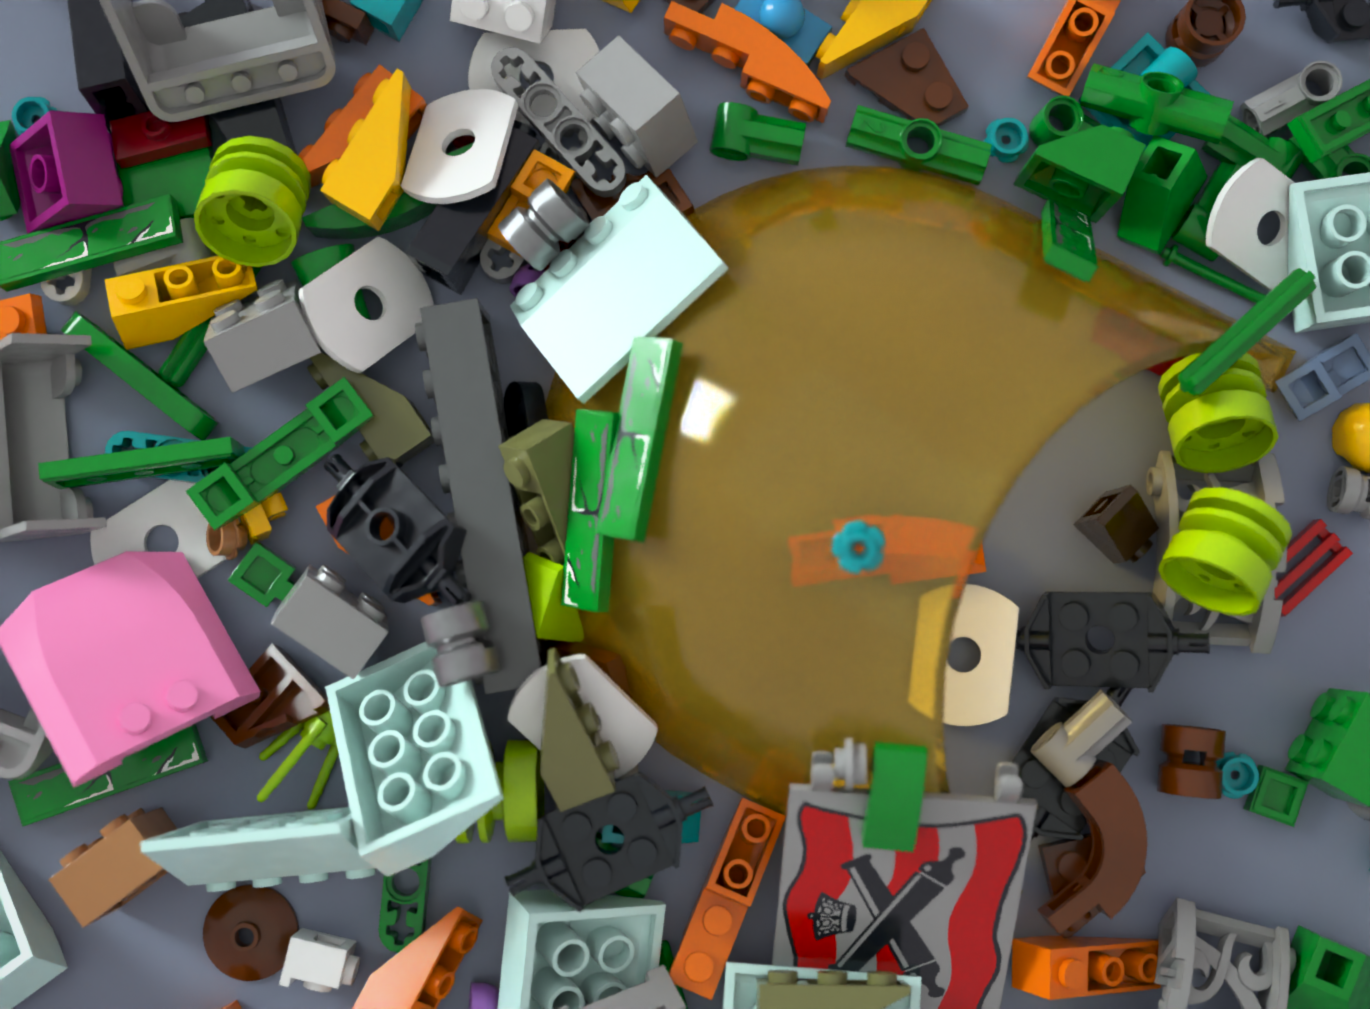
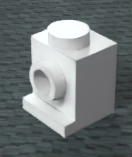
[279,928,360,992]

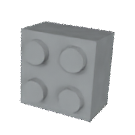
[576,35,698,178]
[203,279,321,393]
[271,564,389,680]

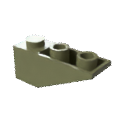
[307,352,435,464]
[499,419,574,566]
[540,647,620,812]
[756,970,911,1009]

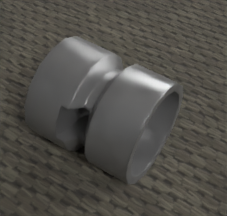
[498,178,590,271]
[420,601,502,688]

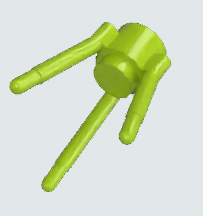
[257,711,339,810]

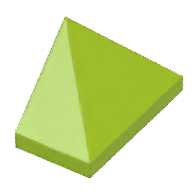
[523,552,585,642]

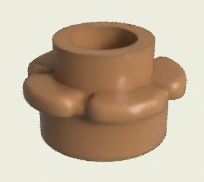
[206,518,248,560]

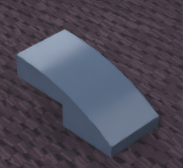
[1274,333,1370,421]

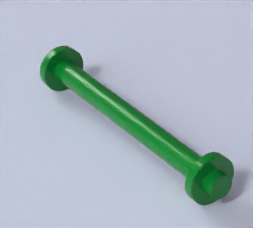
[1160,244,1266,304]

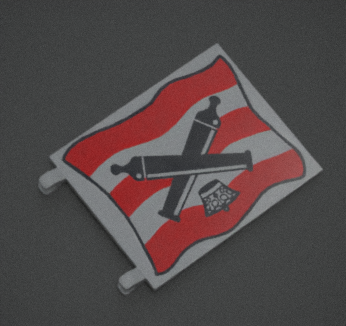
[772,751,1037,1009]

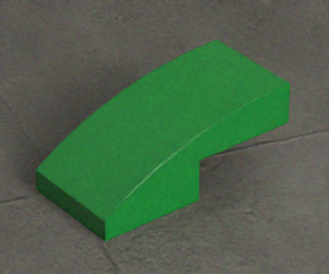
[861,742,927,852]

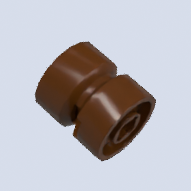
[1165,0,1246,68]
[1157,724,1226,799]

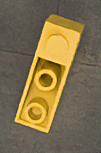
[815,0,933,80]
[320,68,411,231]
[105,256,258,350]

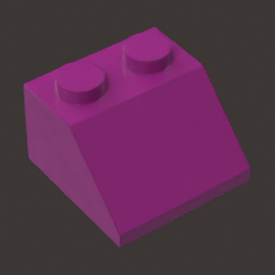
[9,110,123,234]

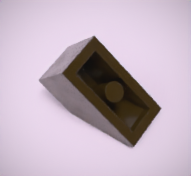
[1073,484,1159,564]

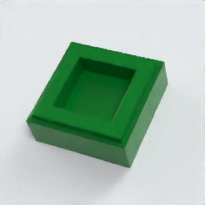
[1243,764,1309,827]

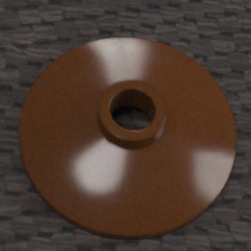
[203,884,299,981]

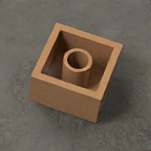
[48,807,177,928]

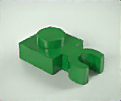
[227,540,296,607]

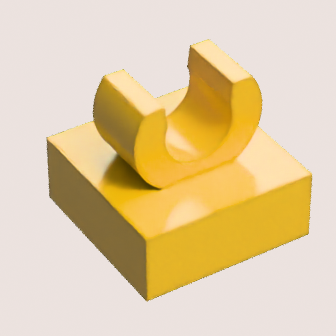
[239,492,288,545]

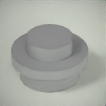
[834,738,867,790]

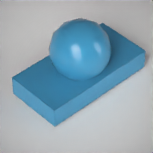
[734,0,832,66]

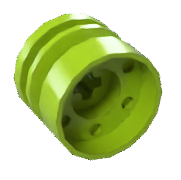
[194,136,311,267]
[1158,352,1279,473]
[1158,487,1292,616]
[455,739,545,844]

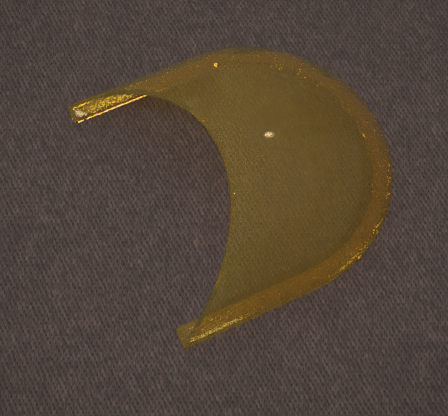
[546,165,1296,894]

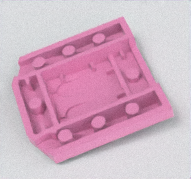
[0,551,260,788]

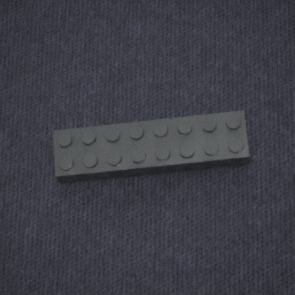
[415,298,547,694]

